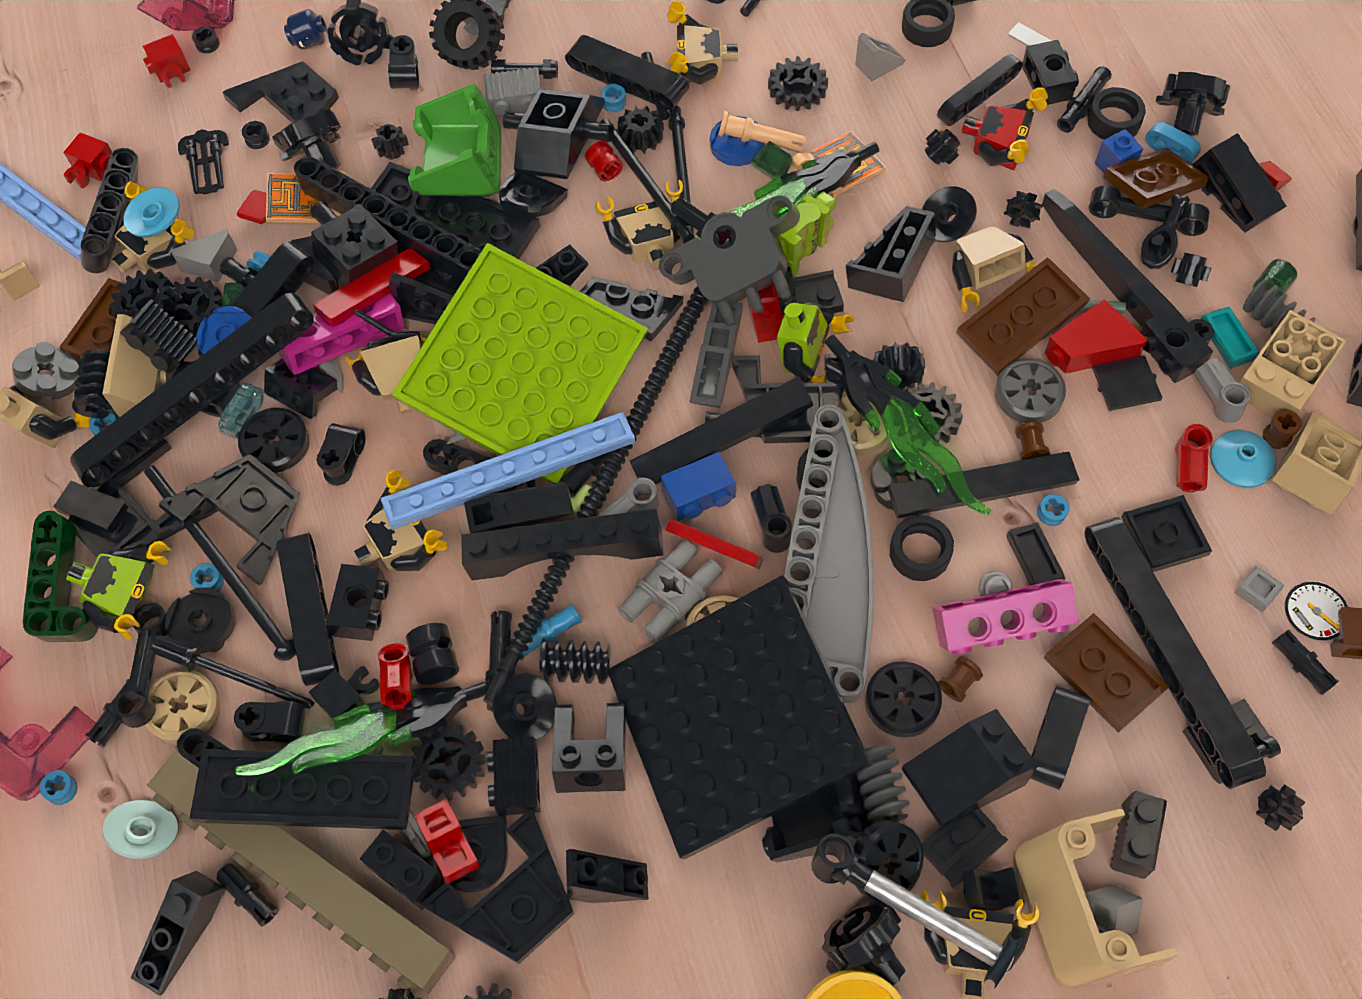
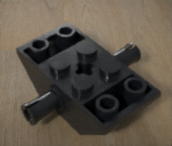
[503,89,614,179]

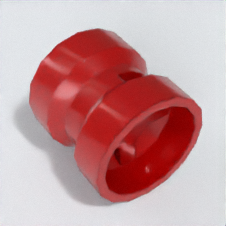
[585,141,623,182]

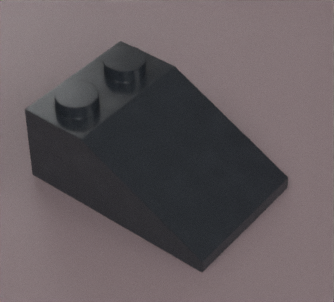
[901,709,1039,827]

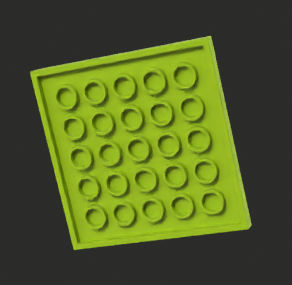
[392,243,648,484]

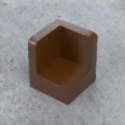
[1330,607,1362,659]

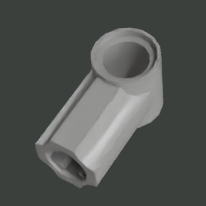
[1195,358,1251,423]
[598,478,659,516]

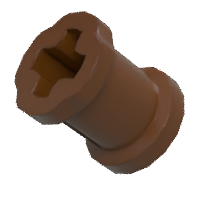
[1262,409,1302,449]
[1015,422,1050,460]
[938,656,983,702]

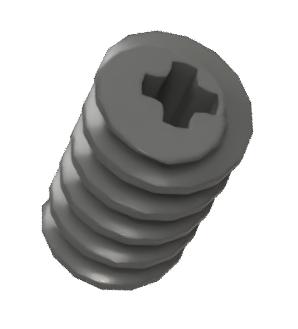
[1243,278,1316,335]
[857,745,910,824]

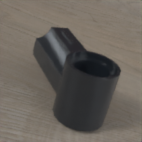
[750,484,792,553]

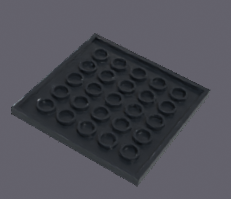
[608,575,872,859]

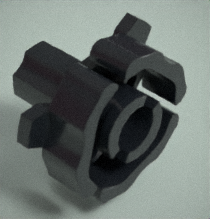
[327,0,394,66]
[1156,72,1230,136]
[277,109,341,169]
[822,899,906,986]

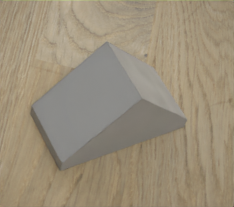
[855,33,906,82]
[171,229,237,282]

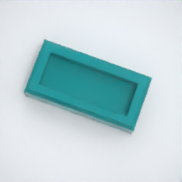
[1201,306,1259,369]

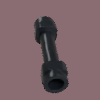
[491,59,558,79]

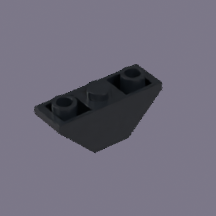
[566,849,649,903]

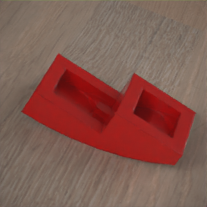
[413,799,479,885]

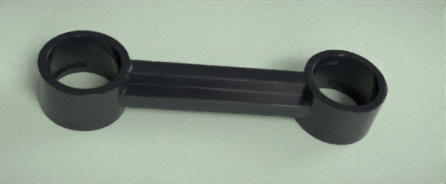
[1089,186,1210,236]
[114,603,168,728]

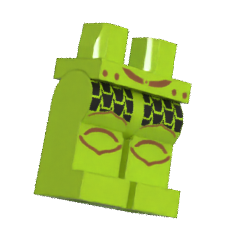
[777,192,836,278]

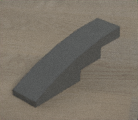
[690,302,743,408]

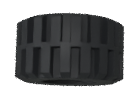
[429,0,505,70]

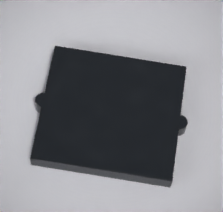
[1092,355,1163,411]

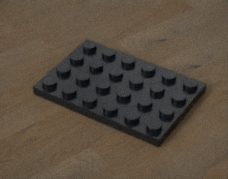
[371,162,540,296]

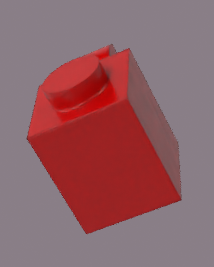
[143,34,191,88]
[63,132,113,189]

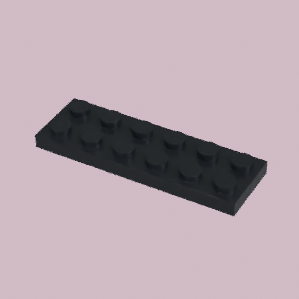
[189,749,416,830]

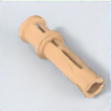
[718,110,806,153]

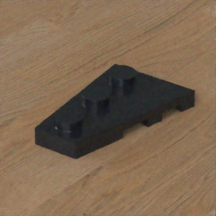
[579,277,684,342]

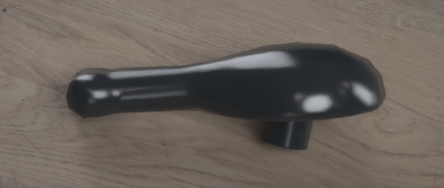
[1141,194,1190,269]

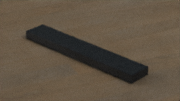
[630,376,814,485]
[888,451,1080,519]

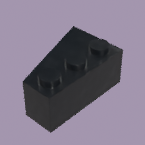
[845,206,936,302]

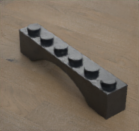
[461,509,664,581]

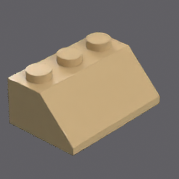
[102,314,172,417]

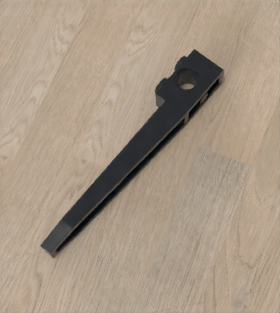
[1042,189,1213,383]

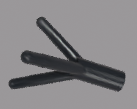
[354,309,421,351]

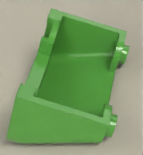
[408,83,501,197]

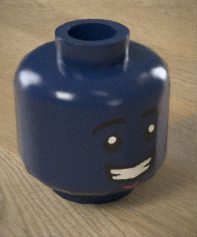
[284,9,327,50]

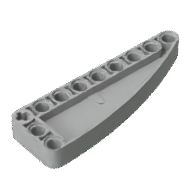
[784,405,873,703]

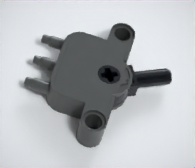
[659,195,800,327]

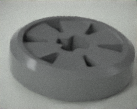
[995,359,1066,423]

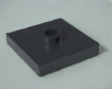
[1121,495,1212,572]

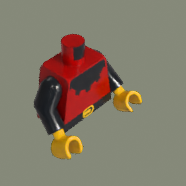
[961,87,1048,170]

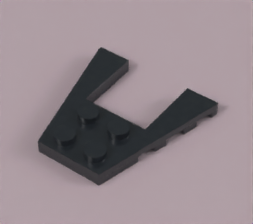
[68,439,218,558]

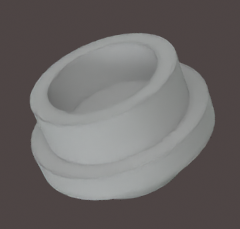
[979,571,1012,596]

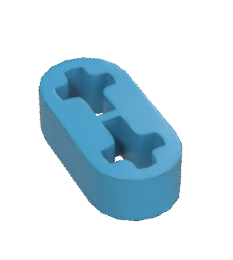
[1145,122,1201,164]

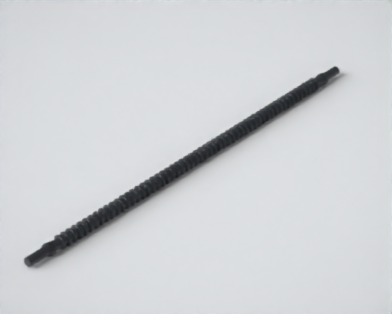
[483,238,732,706]

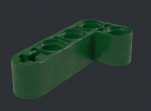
[22,510,98,642]

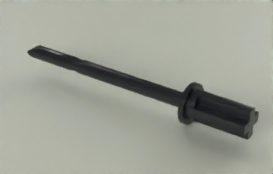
[151,635,315,709]

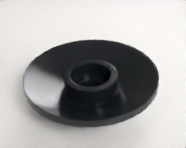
[922,186,977,242]
[492,673,557,740]

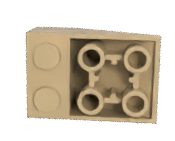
[1240,310,1347,417]

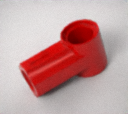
[1175,424,1213,493]
[378,643,413,710]

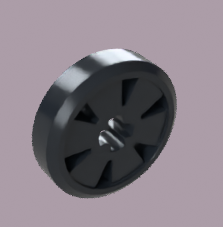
[238,408,309,473]
[865,661,942,738]
[854,820,924,900]

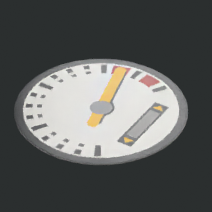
[1285,582,1348,641]

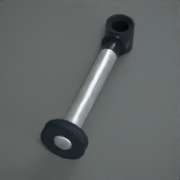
[811,834,1021,989]

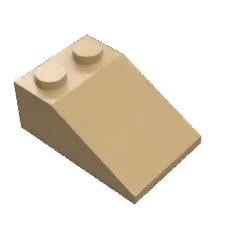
[1272,411,1362,515]

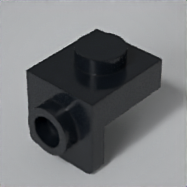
[962,867,1024,912]

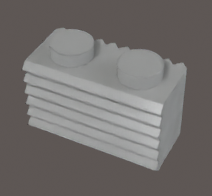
[483,67,541,116]

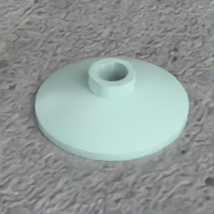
[103,800,178,859]

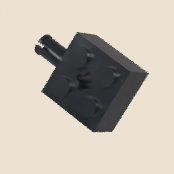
[310,201,398,286]

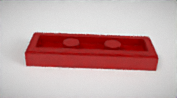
[665,519,763,569]

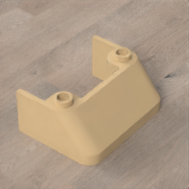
[1013,808,1179,989]

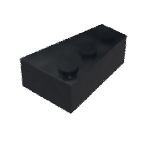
[1192,133,1287,233]

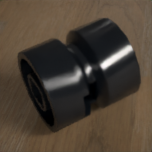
[405,623,459,685]

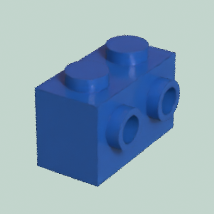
[661,452,736,521]

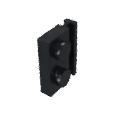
[782,270,844,316]
[921,808,1008,889]

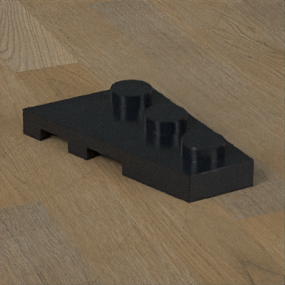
[388,272,453,325]

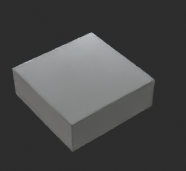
[1234,566,1285,613]

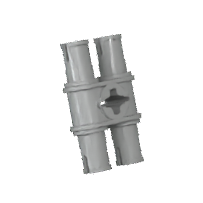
[618,539,722,643]

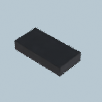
[53,480,129,534]
[1006,522,1066,585]

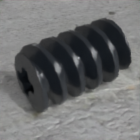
[72,350,112,419]
[539,639,611,684]

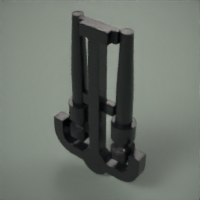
[178,129,229,195]

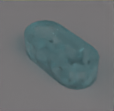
[218,383,264,439]

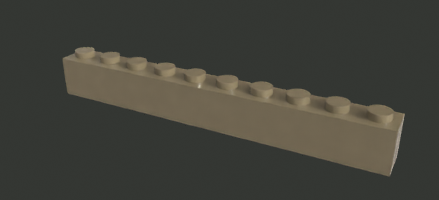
[147,751,455,995]

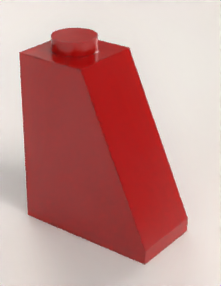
[1044,299,1148,374]

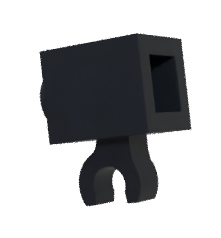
[309,666,380,731]

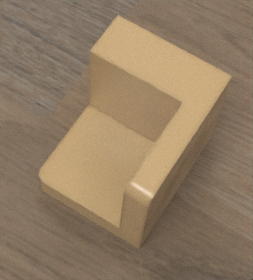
[0,261,40,301]

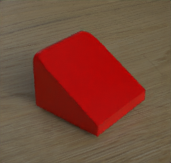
[1259,161,1292,191]
[237,190,267,224]

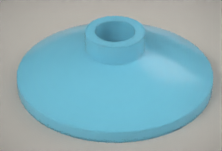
[123,187,180,237]
[1210,430,1276,488]

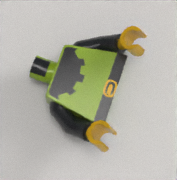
[777,301,854,383]
[66,541,172,640]

